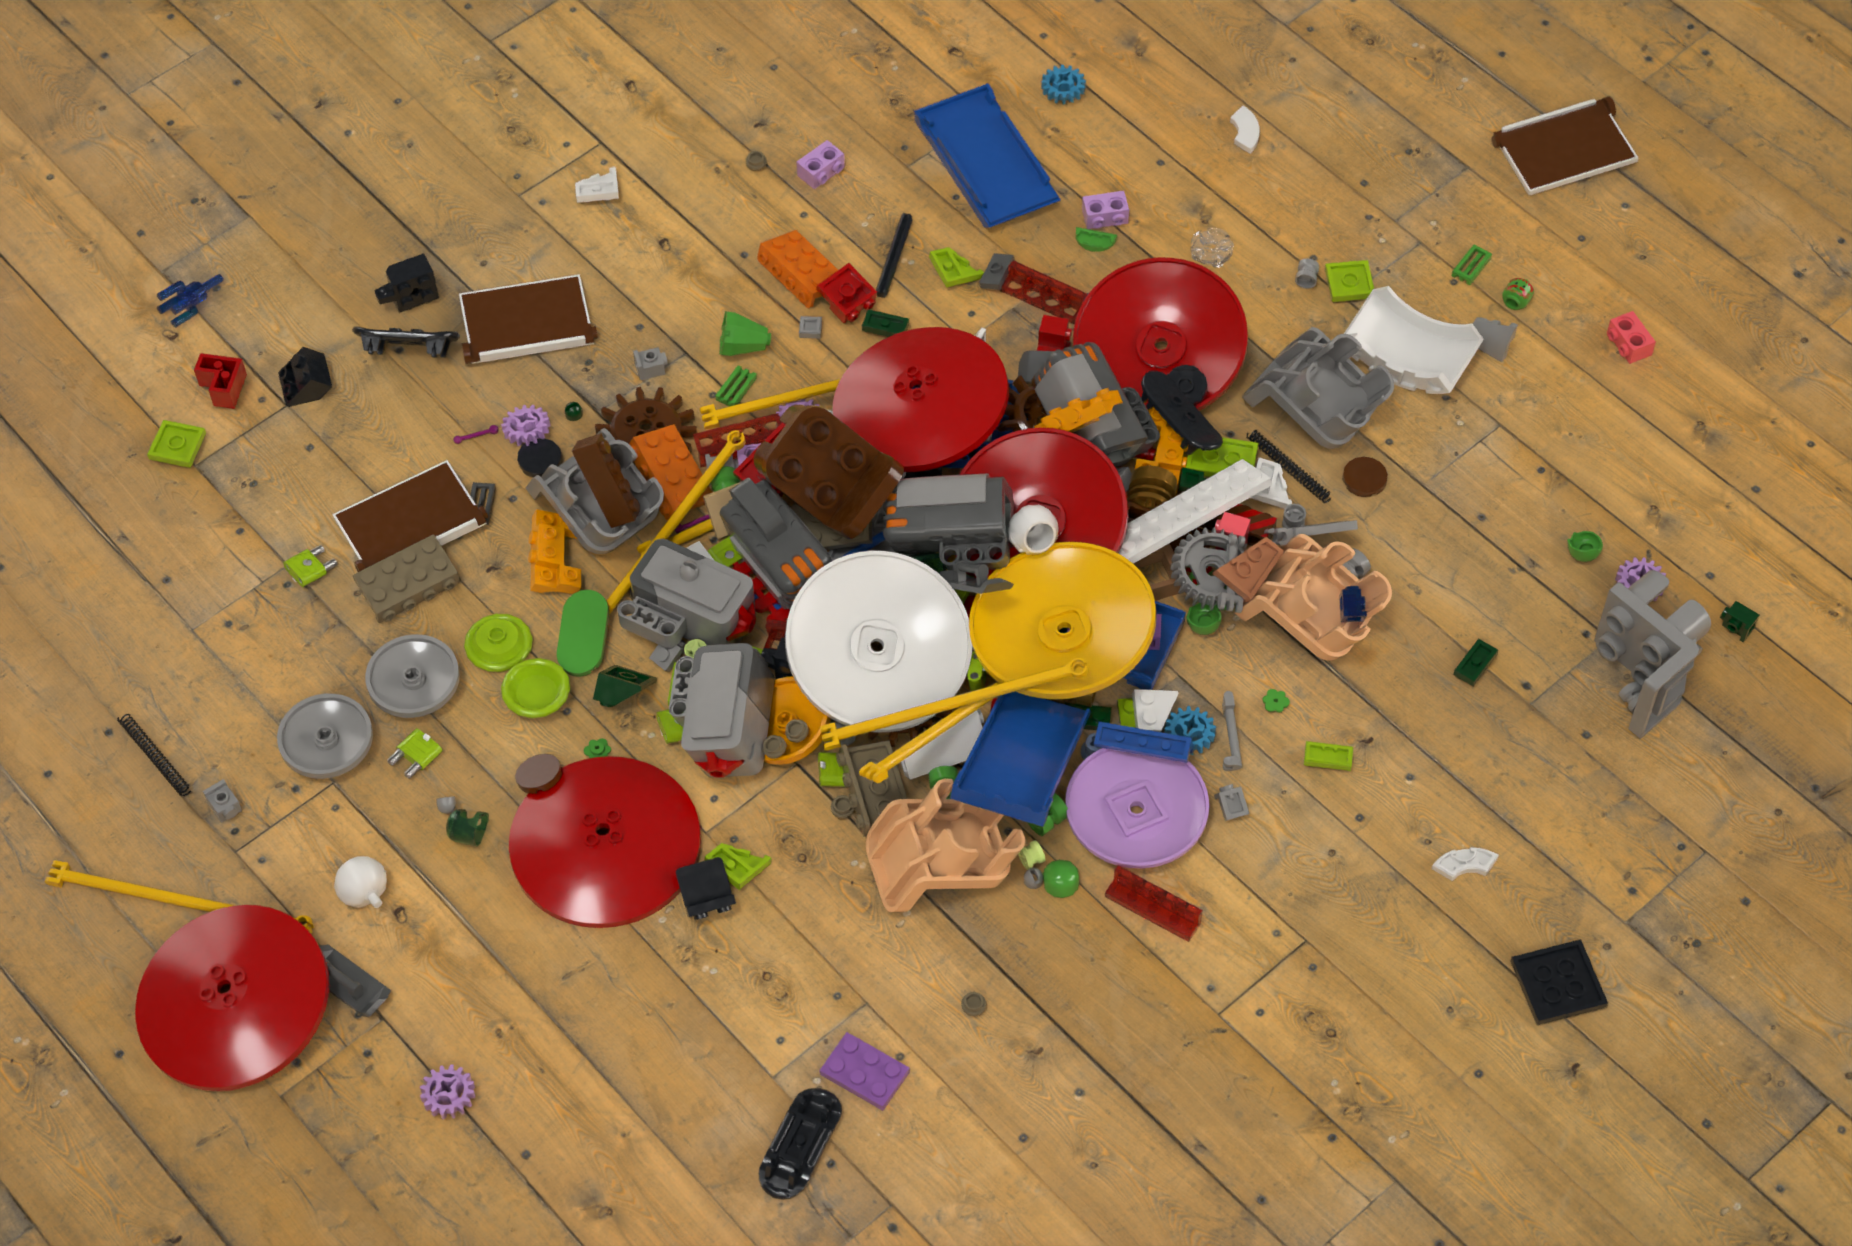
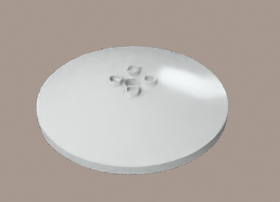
[785,551,972,732]

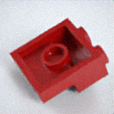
[816,263,877,323]

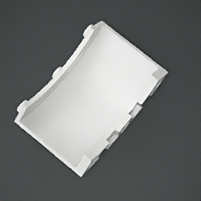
[1344,286,1484,394]

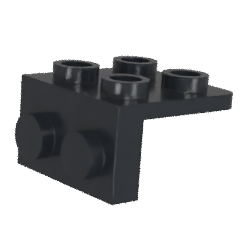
[676,857,736,920]

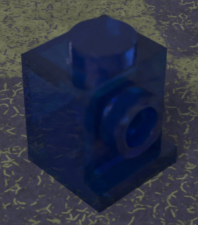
[1339,586,1367,622]

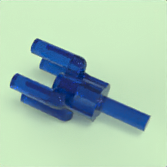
[157,274,224,328]

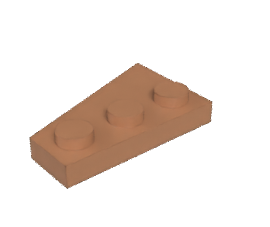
[1212,537,1284,602]

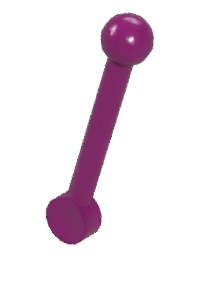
[453,425,498,444]
[675,514,710,534]

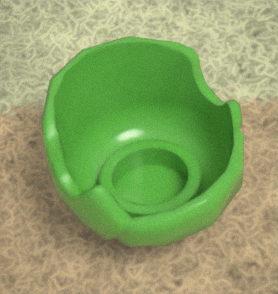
[1567,531,1603,562]
[1186,602,1222,635]
[1043,859,1079,898]

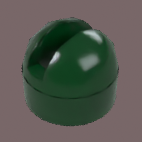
[564,402,583,421]

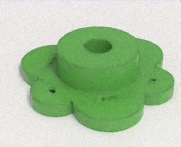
[1262,689,1290,712]
[584,738,611,758]

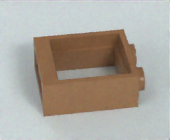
[1133,544,1181,601]

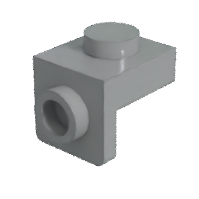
[649,640,686,672]

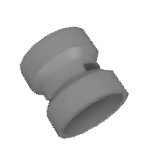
[1295,258,1320,289]
[1282,504,1306,528]
[1619,682,1642,714]

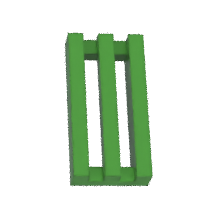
[1451,245,1492,285]
[715,365,757,406]

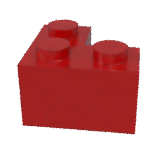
[1037,314,1072,351]
[194,353,247,409]

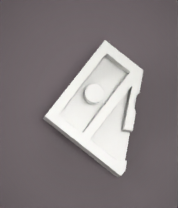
[575,167,619,203]
[1250,458,1292,509]
[1132,689,1178,732]

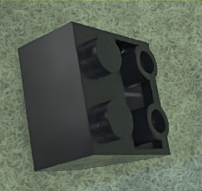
[278,347,332,407]

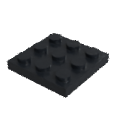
[1510,939,1608,1025]

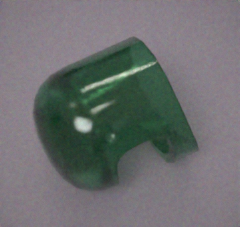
[446,809,489,847]

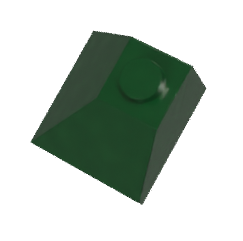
[593,665,657,707]

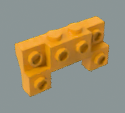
[1034,388,1123,433]
[1134,407,1189,496]
[528,509,581,594]

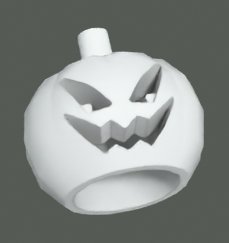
[1008,505,1059,555]
[334,856,387,908]

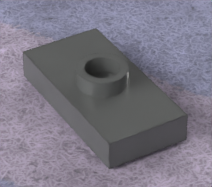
[979,253,1015,290]

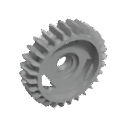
[1170,527,1247,611]

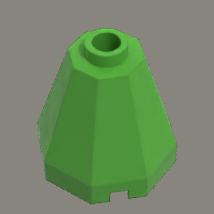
[719,311,771,356]

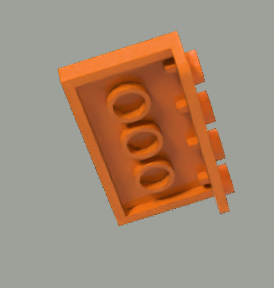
[757,230,838,308]
[629,424,712,521]

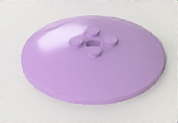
[1065,748,1209,869]

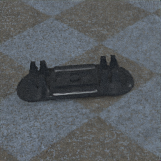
[352,326,460,358]
[1141,370,1223,455]
[759,1088,842,1200]

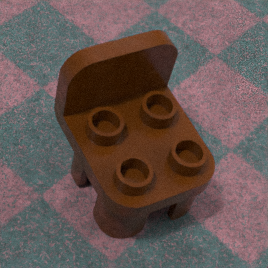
[754,405,904,539]

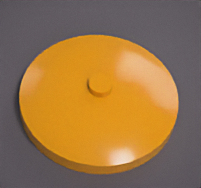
[764,676,831,765]

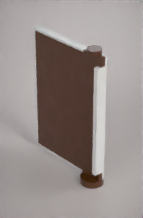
[1492,96,1638,196]
[459,274,598,365]
[332,460,488,572]

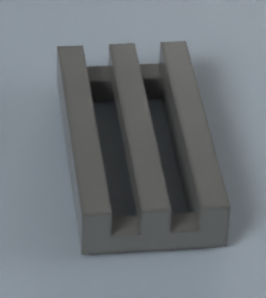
[470,482,496,525]

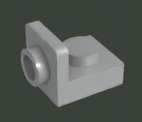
[1214,784,1249,821]

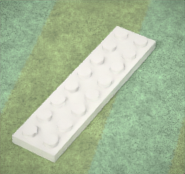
[1118,459,1272,563]

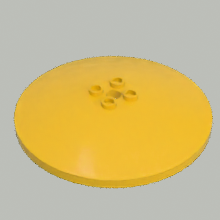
[969,542,1156,699]

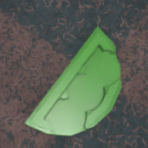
[1076,227,1117,252]

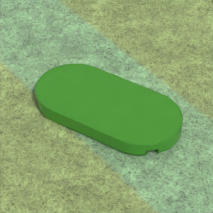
[557,590,609,677]

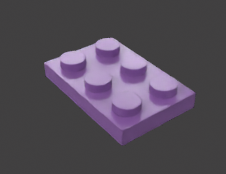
[820,1032,910,1111]

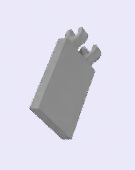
[1264,520,1358,545]

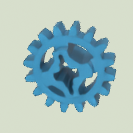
[1041,65,1086,104]
[1164,706,1216,755]

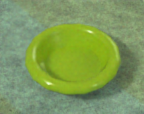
[464,614,533,672]
[501,658,570,718]

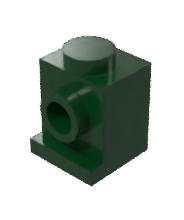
[1720,601,1760,643]

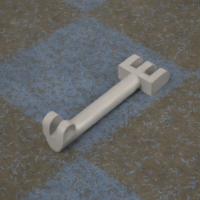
[1218,534,1245,613]
[1222,691,1242,771]

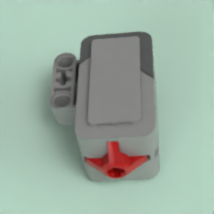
[617,539,756,648]
[669,643,775,778]

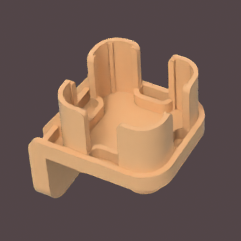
[1232,534,1392,661]
[866,779,1025,912]

